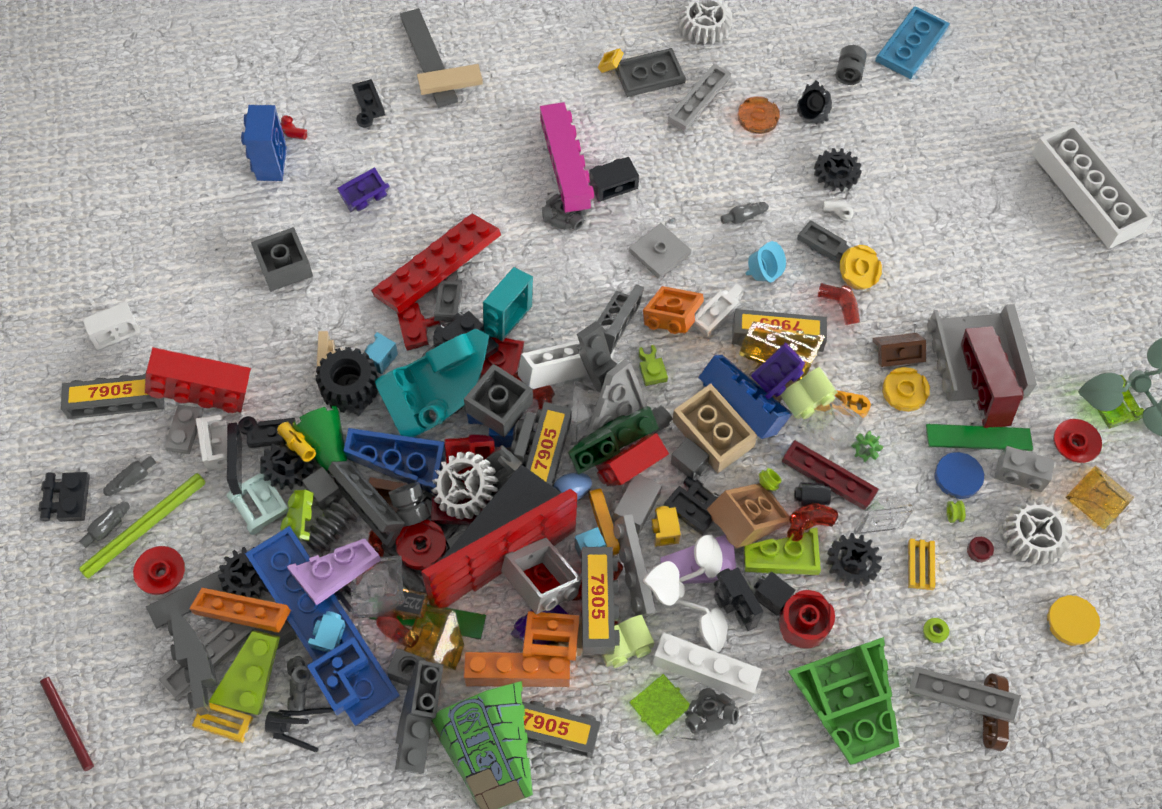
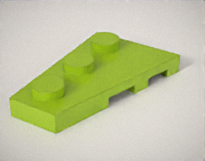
[743,527,821,575]
[209,630,280,715]

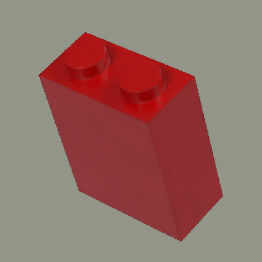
[595,433,669,486]

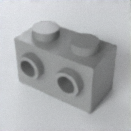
[994,446,1055,492]

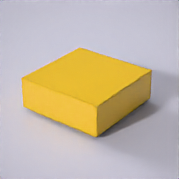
[598,48,624,73]

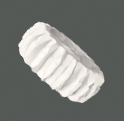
[678,0,733,45]
[432,452,499,519]
[1002,499,1072,566]

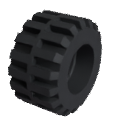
[315,347,378,413]

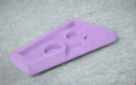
[660,535,736,584]
[287,538,381,605]

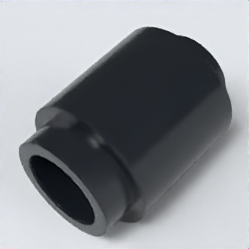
[794,482,831,508]

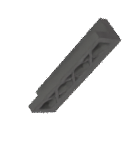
[597,284,644,355]
[328,461,405,547]

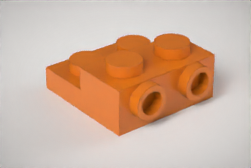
[643,286,704,334]

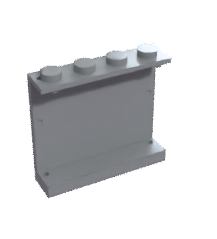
[927,304,1037,401]

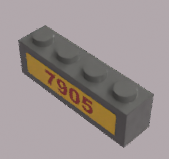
[732,309,827,353]
[61,373,164,419]
[523,402,573,486]
[581,547,620,654]
[522,701,600,759]

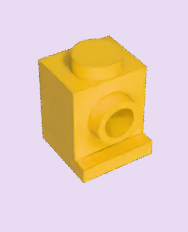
[651,506,681,547]

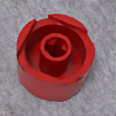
[779,590,835,649]

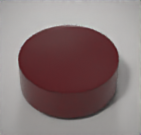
[967,536,994,563]

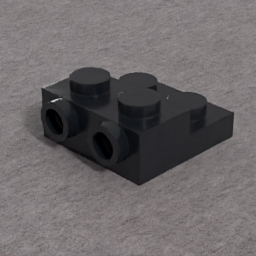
[433,311,499,360]
[713,567,764,631]

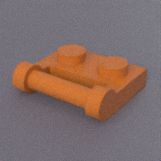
[523,611,580,661]

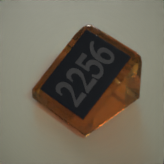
[393,589,428,619]

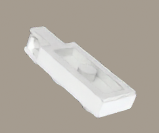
[693,284,744,337]

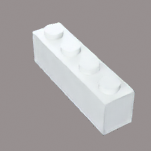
[518,340,615,389]
[652,632,762,701]

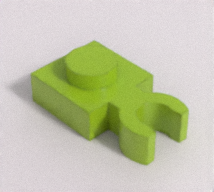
[639,345,668,386]

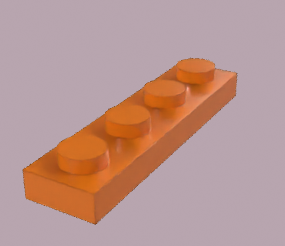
[189,588,291,633]

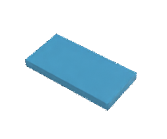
[875,6,950,79]

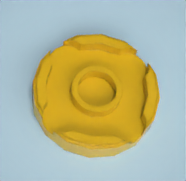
[840,245,882,290]
[882,367,930,412]
[1047,595,1100,646]

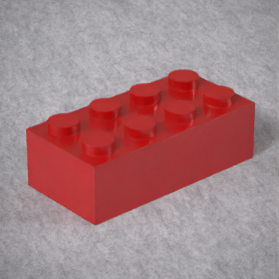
[145,347,251,413]

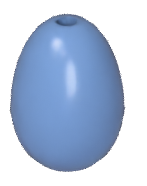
[553,473,592,501]

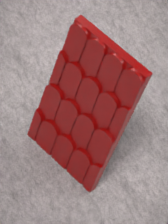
[421,464,578,610]

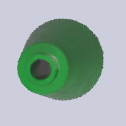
[292,406,347,476]

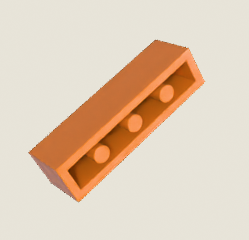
[464,652,570,687]

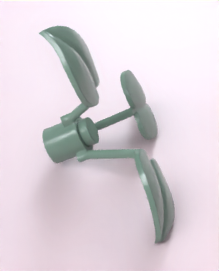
[1078,338,1162,436]

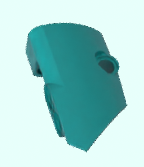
[375,329,489,437]

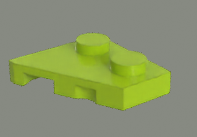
[280,490,313,541]

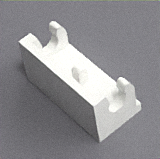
[82,301,141,350]
[196,415,228,471]

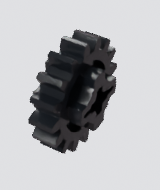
[814,148,862,192]
[260,441,314,490]
[826,533,882,588]
[218,547,269,599]

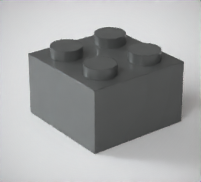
[251,227,313,292]
[464,364,533,438]

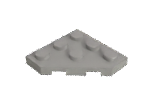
[586,359,647,437]

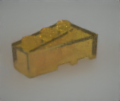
[739,321,825,381]

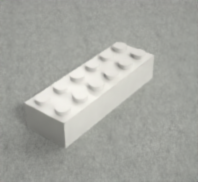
[1032,123,1154,249]

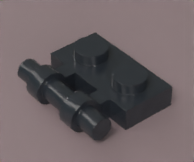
[38,472,90,522]
[664,476,720,536]

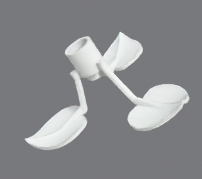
[642,535,728,653]

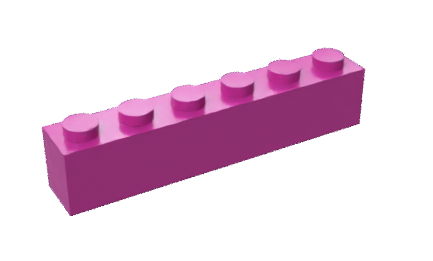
[540,102,594,213]

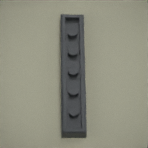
[400,8,458,108]

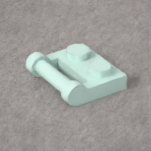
[226,473,288,535]

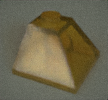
[1065,465,1135,530]
[403,606,465,670]

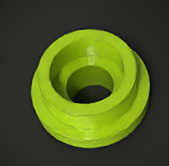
[759,468,782,491]
[923,618,949,643]

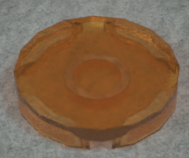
[738,96,780,134]

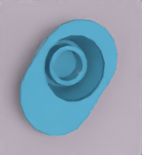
[745,241,786,283]

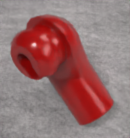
[280,115,307,140]

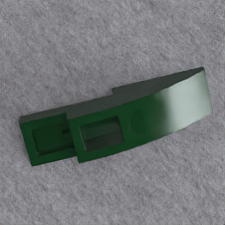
[568,406,659,475]

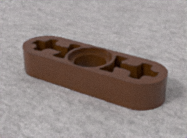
[983,673,1009,751]

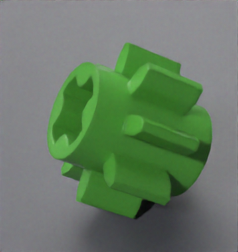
[851,431,884,462]

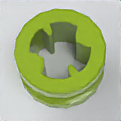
[946,500,966,523]

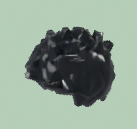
[797,80,832,125]

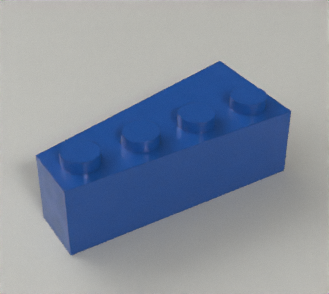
[698,355,792,439]
[344,428,446,496]

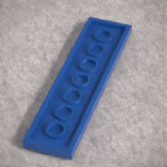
[245,526,400,727]

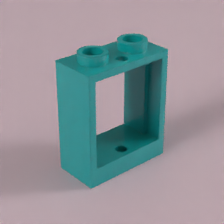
[483,267,533,341]

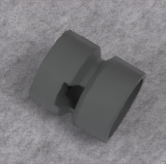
[836,45,867,85]
[389,482,431,527]

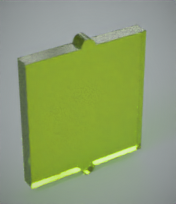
[629,674,690,736]

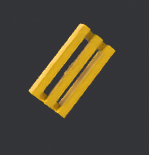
[908,538,935,590]
[192,703,253,743]

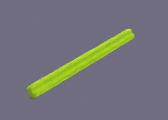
[79,473,206,578]

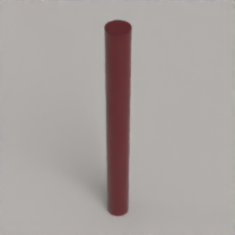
[40,677,94,771]

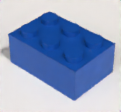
[241,105,287,181]

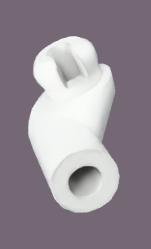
[823,201,853,220]

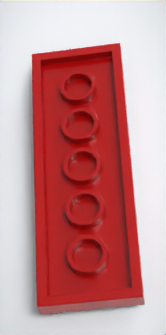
[371,213,501,314]

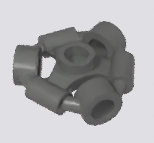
[542,194,586,231]
[287,656,311,711]
[685,688,739,734]

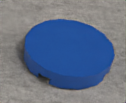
[934,452,985,499]

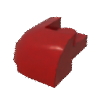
[445,434,495,490]

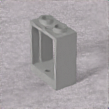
[501,538,582,614]

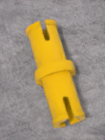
[277,422,316,462]

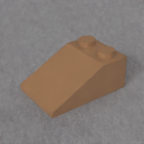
[707,483,792,548]

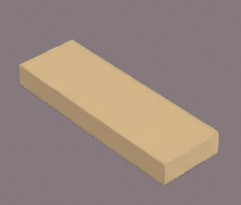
[417,64,483,95]

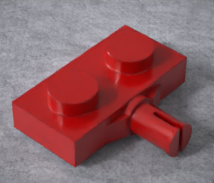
[397,302,440,351]

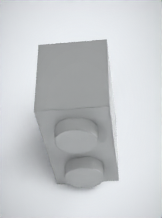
[611,474,662,534]

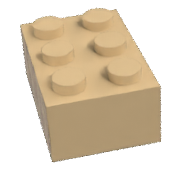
[673,384,757,473]

